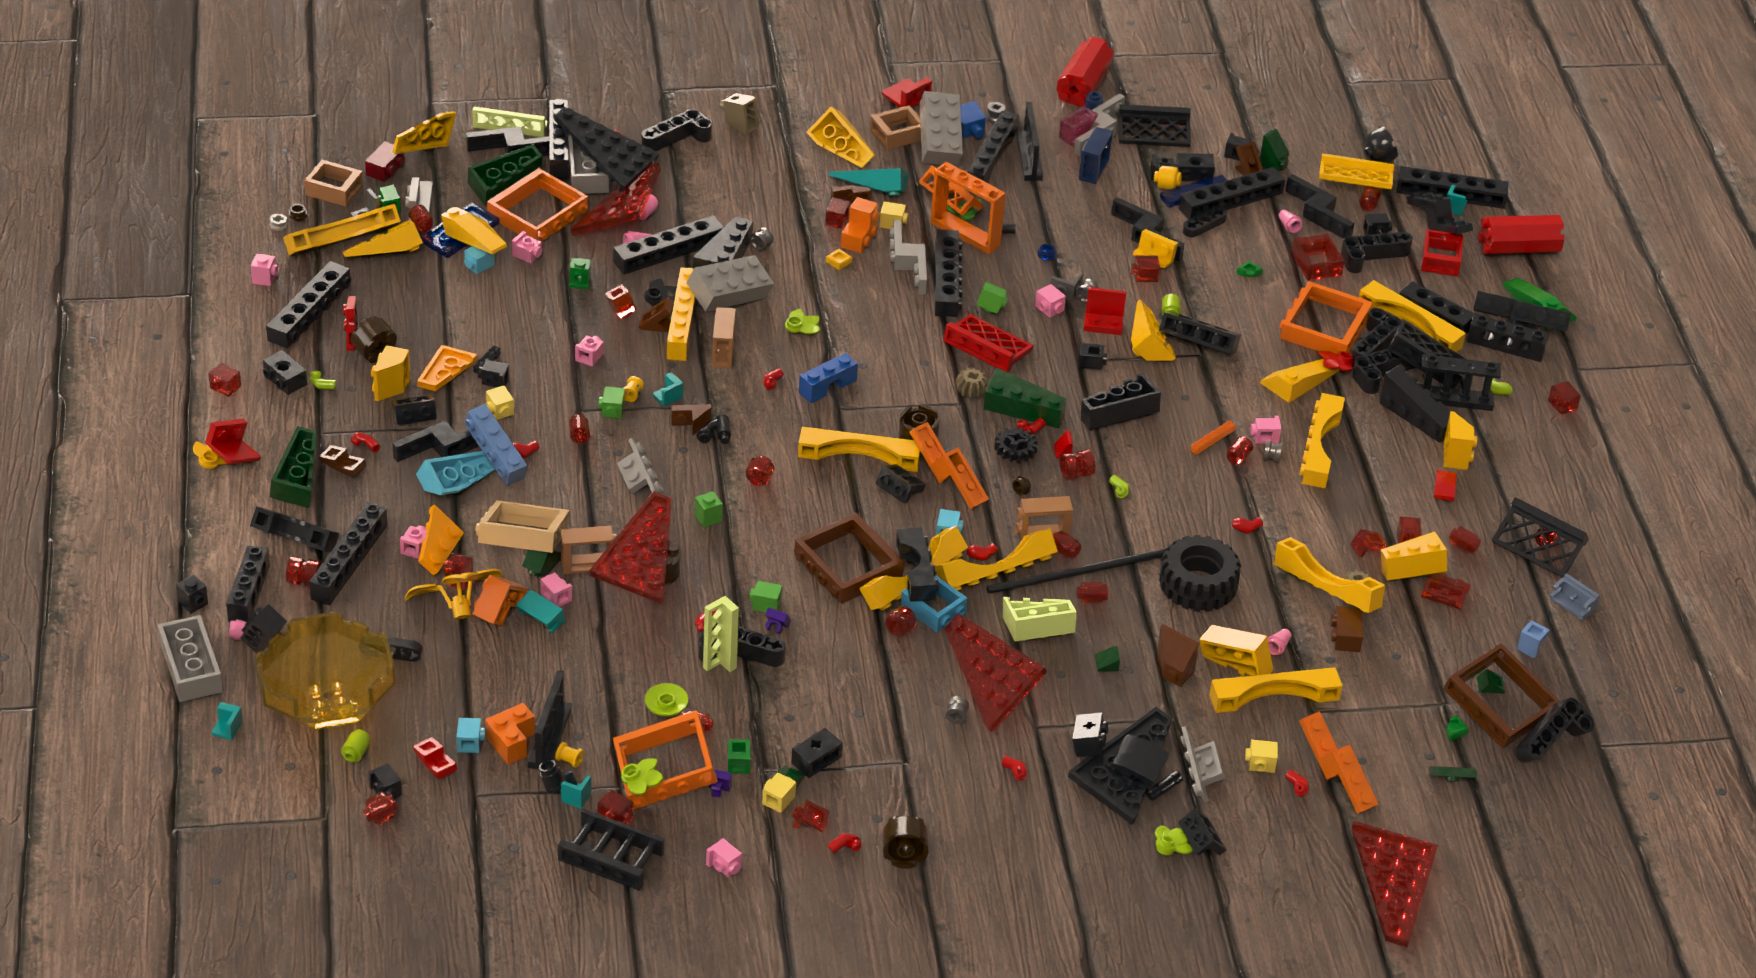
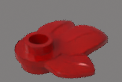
[1318,351,1353,371]

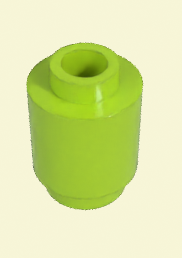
[1162,294,1181,316]
[341,729,370,762]

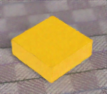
[826,249,852,270]

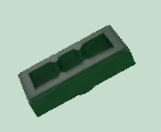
[1429,766,1477,781]

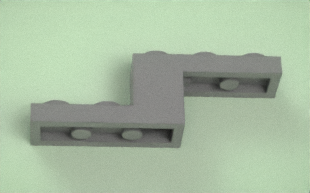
[1074,94,1125,157]
[889,220,927,295]

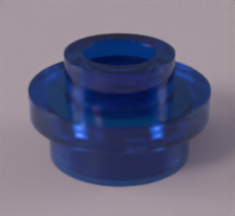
[1037,244,1056,261]

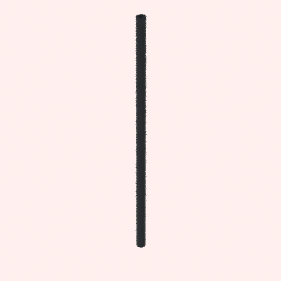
[986,548,1166,594]

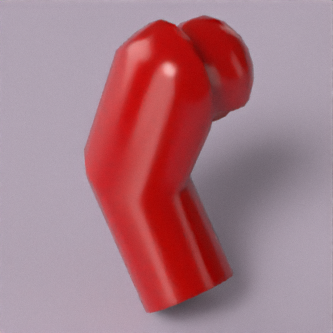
[763,368,784,390]
[512,441,540,458]
[1232,517,1263,534]
[966,543,998,561]

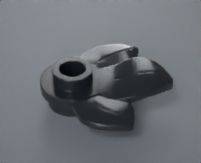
[644,278,677,306]

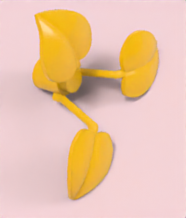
[405,569,503,619]

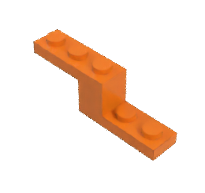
[909,422,989,509]
[1299,711,1378,814]

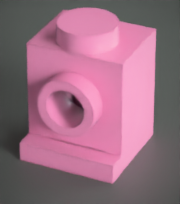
[512,231,543,264]
[575,335,604,367]
[1250,416,1281,444]
[400,525,427,559]
[541,573,572,606]
[706,838,742,877]

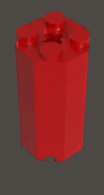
[1057,36,1115,106]
[1478,215,1565,255]

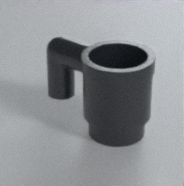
[539,760,577,793]

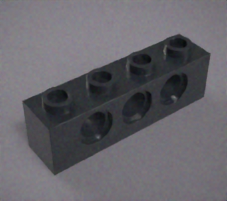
[1399,281,1475,334]
[1159,311,1241,354]
[1467,314,1549,362]
[226,545,270,622]
[240,604,288,655]

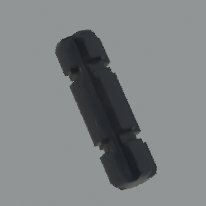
[473,346,501,374]
[1146,771,1183,801]

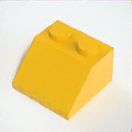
[1444,411,1477,470]

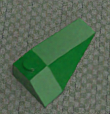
[1503,278,1577,329]

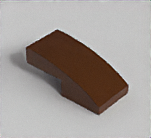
[831,186,871,206]
[319,445,367,477]

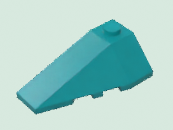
[829,168,909,196]

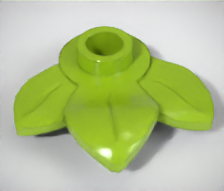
[785,309,821,334]
[621,758,664,795]
[1154,825,1194,855]

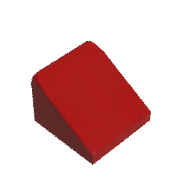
[1054,430,1073,459]

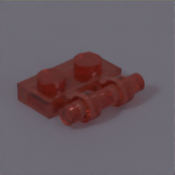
[1421,573,1471,609]

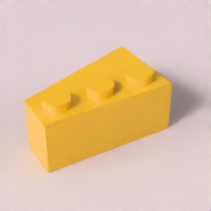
[1381,532,1447,581]
[1199,625,1273,676]

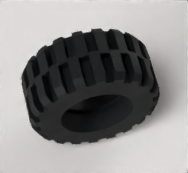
[1159,535,1241,612]

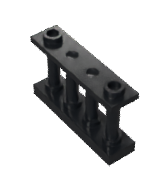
[1418,354,1501,411]
[558,809,664,891]

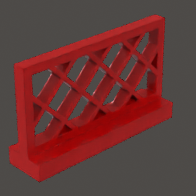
[943,314,1034,372]

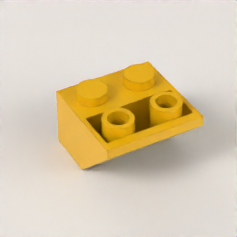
[371,345,411,401]

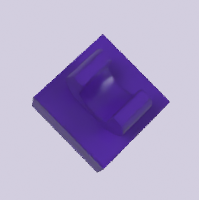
[765,607,791,634]
[708,769,732,798]

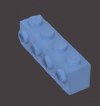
[465,404,527,486]

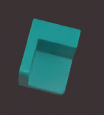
[1447,185,1467,216]
[653,372,683,407]
[212,702,243,740]
[561,776,592,809]

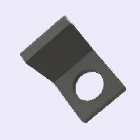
[351,188,381,217]
[1050,273,1083,300]

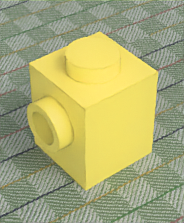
[879,202,908,229]
[486,386,514,420]
[1245,740,1278,773]
[762,772,796,813]

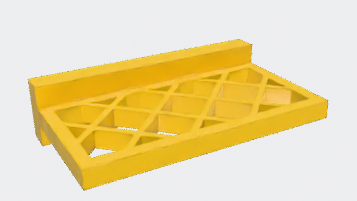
[1319,154,1394,189]

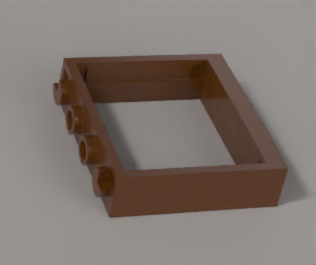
[794,513,904,604]
[1443,644,1560,749]

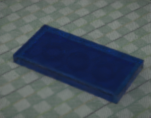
[420,203,500,258]

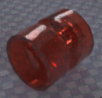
[1060,449,1096,480]
[286,556,323,587]

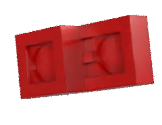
[1433,470,1457,501]
[413,737,457,780]

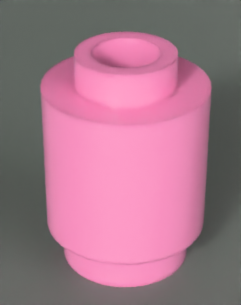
[632,194,658,220]

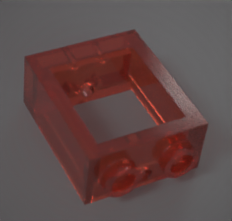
[1291,234,1345,281]

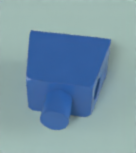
[960,101,986,139]

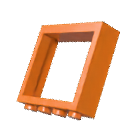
[930,162,1006,254]
[487,168,588,242]
[1279,281,1373,354]
[613,710,718,810]

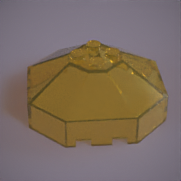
[255,612,396,730]

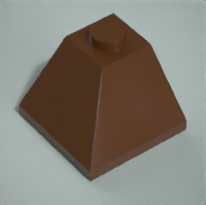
[1156,624,1199,687]

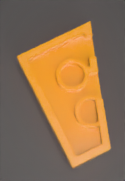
[417,345,478,392]
[418,504,464,576]

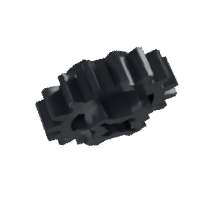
[994,426,1038,463]

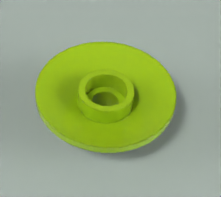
[645,683,688,716]

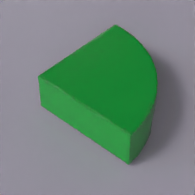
[1236,261,1263,277]
[1446,715,1469,741]

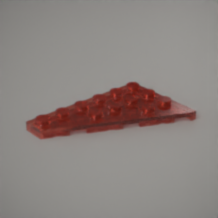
[570,163,661,235]
[589,492,672,604]
[944,613,1047,732]
[1351,821,1438,947]

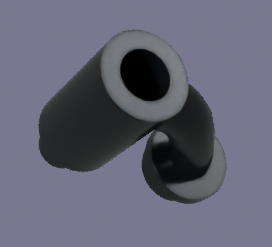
[697,414,731,444]

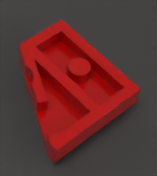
[343,296,358,351]

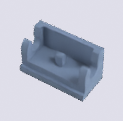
[1549,573,1600,620]

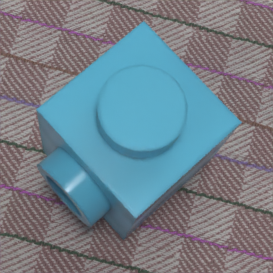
[464,246,495,274]
[936,509,963,535]
[456,718,485,753]

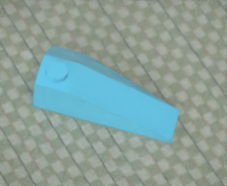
[416,451,495,495]

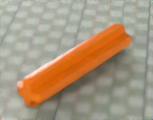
[1190,420,1236,455]

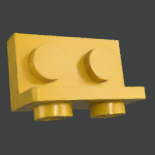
[1133,229,1178,268]

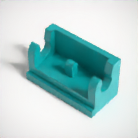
[516,590,566,633]

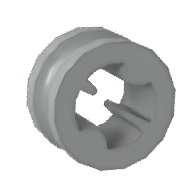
[270,214,287,231]

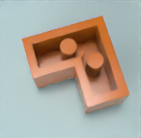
[841,197,879,253]
[472,575,528,626]
[485,703,535,765]

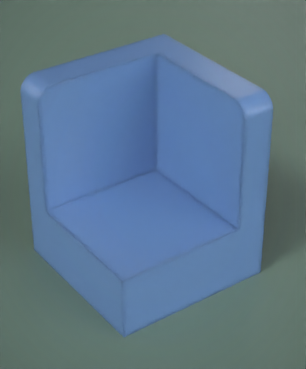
[1517,620,1549,658]

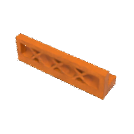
[919,165,984,216]

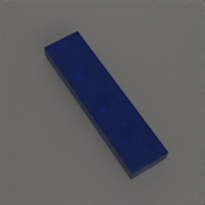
[1160,174,1227,208]

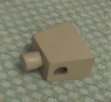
[719,93,759,135]

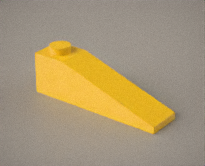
[807,106,876,168]
[392,111,456,154]
[441,207,507,254]
[342,220,423,257]
[1131,300,1176,361]
[1260,358,1341,403]

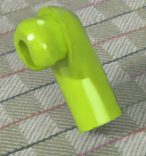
[309,370,336,390]
[1490,378,1513,396]
[1109,475,1129,498]

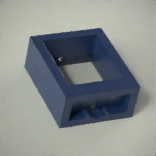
[1079,127,1113,184]

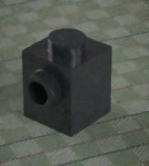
[176,575,208,614]

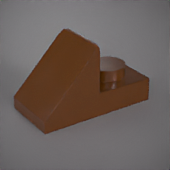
[1235,141,1263,176]
[638,297,674,332]
[671,404,711,435]

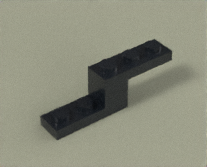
[466,126,550,157]
[1285,174,1354,239]
[1406,191,1473,234]
[1111,197,1185,262]
[1474,291,1571,332]
[392,421,479,463]

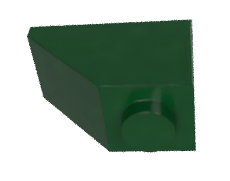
[1260,128,1289,172]
[522,550,561,577]

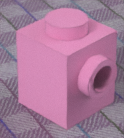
[251,254,278,286]
[1035,284,1066,318]

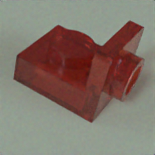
[1350,529,1388,557]
[792,799,830,832]

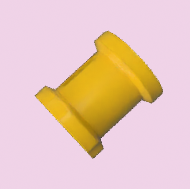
[623,376,644,402]
[555,742,584,768]

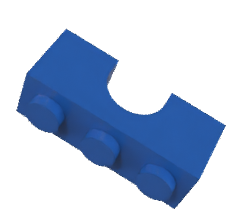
[799,353,858,403]

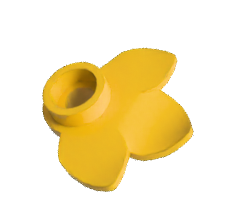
[193,441,227,469]

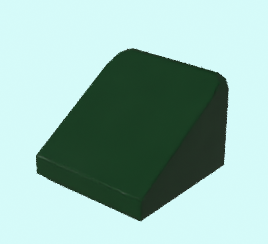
[1095,646,1120,671]
[1477,669,1505,694]
[776,766,805,788]

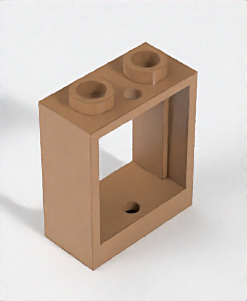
[870,105,921,150]
[304,160,363,207]
[712,307,736,369]
[1015,496,1073,541]
[561,526,617,574]

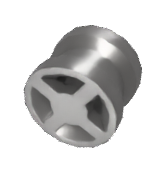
[987,102,1005,124]
[750,227,774,251]
[1076,279,1099,303]
[1263,440,1282,462]
[945,696,969,724]

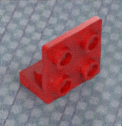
[882,77,932,108]
[1083,287,1127,335]
[205,418,261,465]

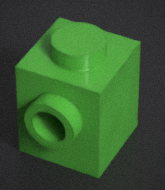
[976,282,1008,314]
[598,386,625,419]
[694,491,723,528]
[749,581,782,612]

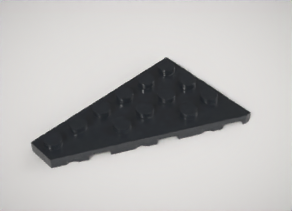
[554,106,659,192]
[1068,707,1172,824]

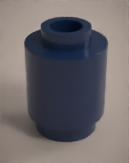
[1084,91,1103,113]

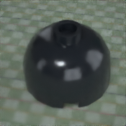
[1364,126,1398,163]

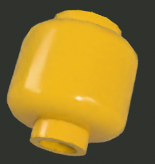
[1154,166,1182,191]

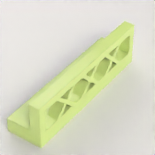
[472,107,548,137]
[703,596,739,672]

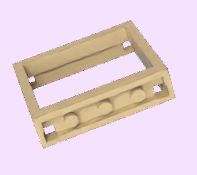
[475,500,570,553]

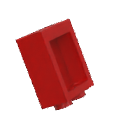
[1421,229,1463,277]

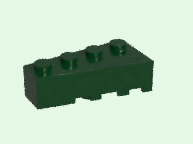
[467,144,542,207]
[983,368,1066,429]
[270,426,317,508]

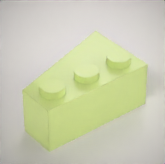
[1002,597,1076,641]

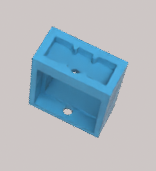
[901,575,967,632]

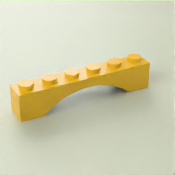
[283,204,401,255]
[667,268,696,361]
[1359,280,1466,353]
[1300,393,1345,489]
[798,427,921,472]
[859,526,968,611]
[935,528,1058,590]
[1274,537,1385,613]
[1209,667,1343,713]

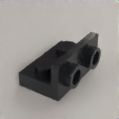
[391,394,437,425]
[876,464,926,503]
[1179,809,1227,855]

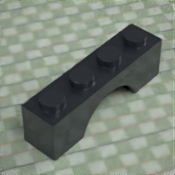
[250,506,340,552]
[896,527,939,602]

